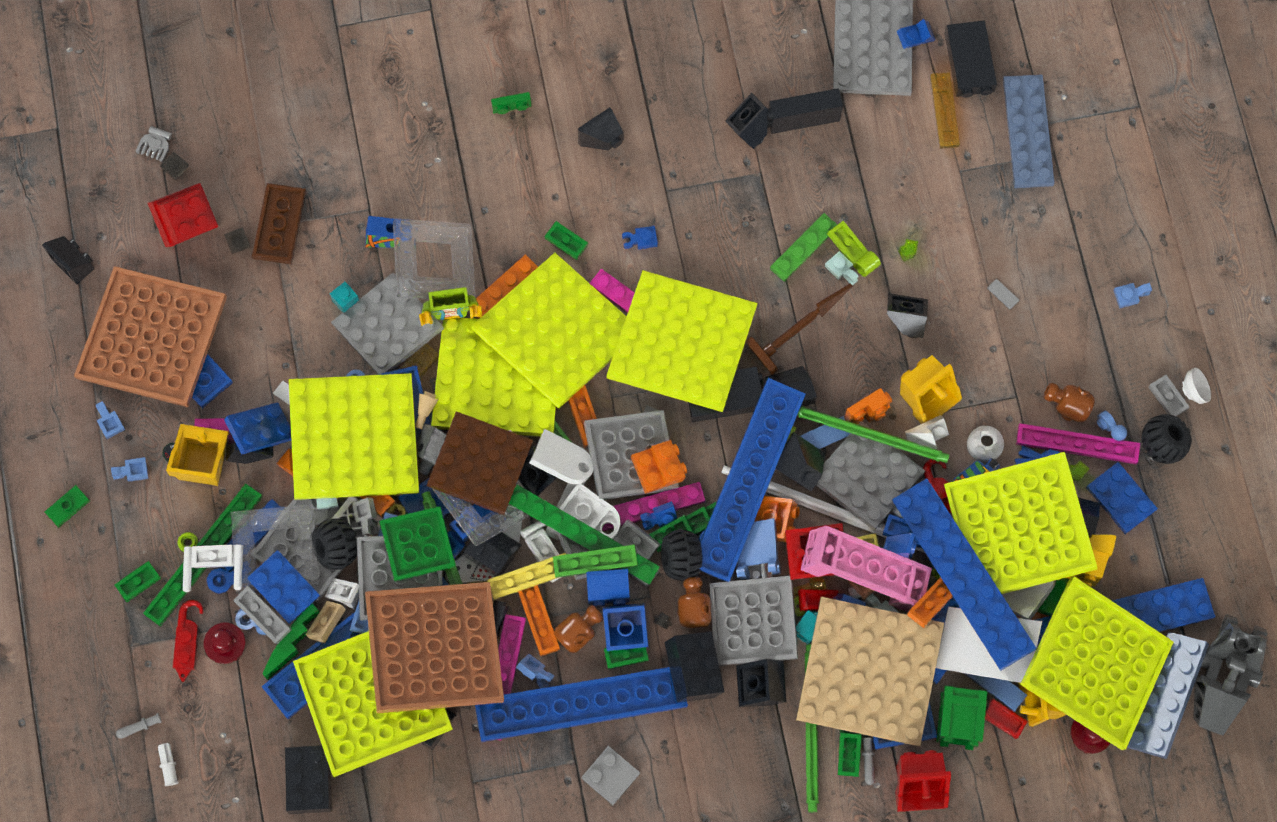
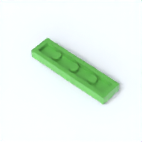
[770,213,837,282]
[553,544,638,578]

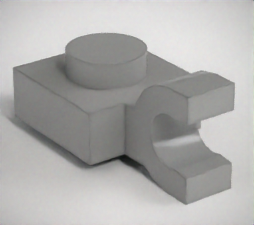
[352,498,379,536]

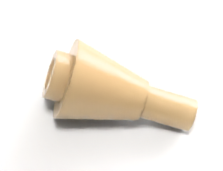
[415,391,438,429]

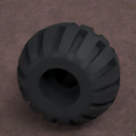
[1141,414,1192,464]
[312,519,357,570]
[661,529,702,581]

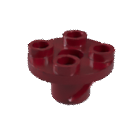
[204,622,246,664]
[1070,720,1110,754]

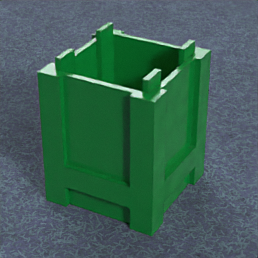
[936,686,987,751]

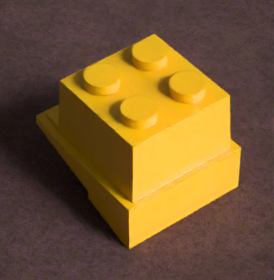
[900,355,962,424]
[166,424,229,486]
[1066,535,1117,587]
[1018,682,1066,727]

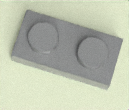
[1148,375,1189,416]
[616,519,661,560]

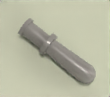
[116,713,162,739]
[862,738,875,785]

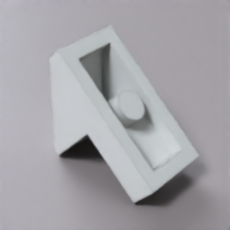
[905,415,949,449]
[325,578,359,609]

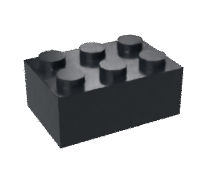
[664,632,725,703]
[285,745,332,814]

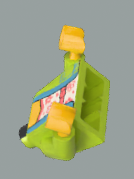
[419,287,482,326]

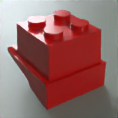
[147,183,218,247]
[785,523,843,580]
[895,750,951,812]

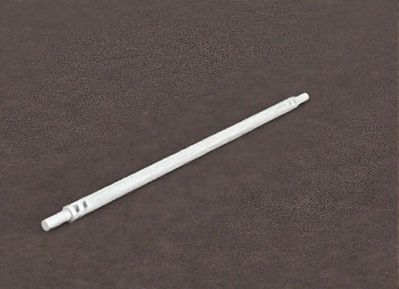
[721,465,925,553]

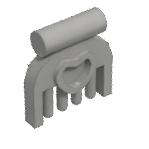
[135,126,172,163]

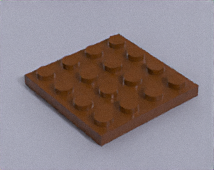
[427,411,533,515]

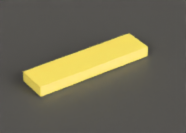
[487,553,566,600]

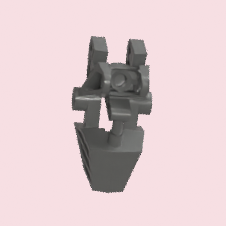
[1193,614,1268,735]

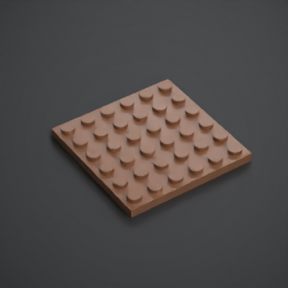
[74,266,227,407]
[365,582,504,713]

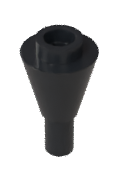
[493,600,509,639]

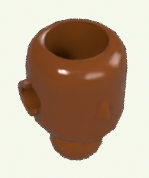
[1043,383,1095,422]
[677,577,712,628]
[554,605,603,653]

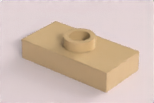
[306,601,346,643]

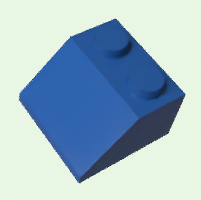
[586,569,630,607]
[603,603,649,651]

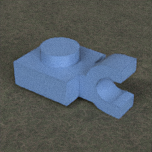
[1114,283,1152,309]
[95,401,125,439]
[111,457,149,482]
[516,654,555,688]

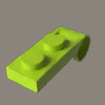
[827,221,881,277]

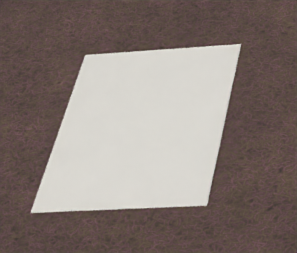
[936,607,1042,683]

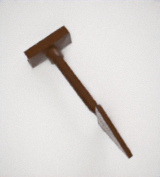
[746,283,853,375]

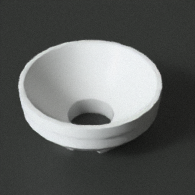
[1182,368,1211,404]
[967,426,1004,462]

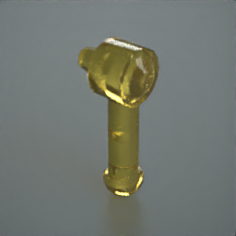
[793,577,826,596]

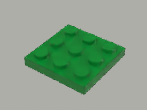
[379,506,455,582]

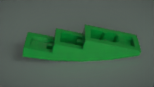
[649,501,717,553]
[262,603,319,680]
[837,730,861,777]

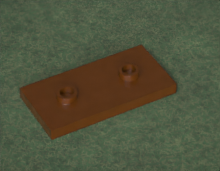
[252,183,306,265]

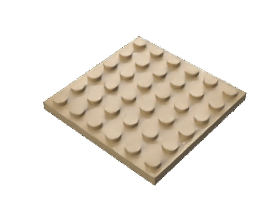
[796,597,944,747]

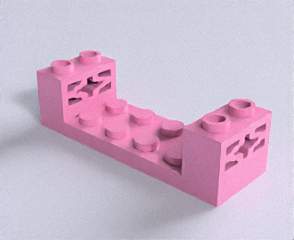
[801,526,932,611]

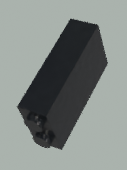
[944,20,997,98]
[767,88,843,134]
[688,367,763,423]

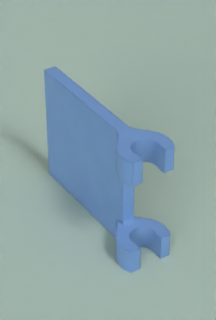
[736,518,781,580]

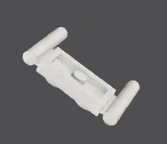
[520,521,561,583]
[183,544,243,592]

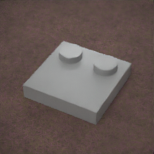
[581,746,640,806]

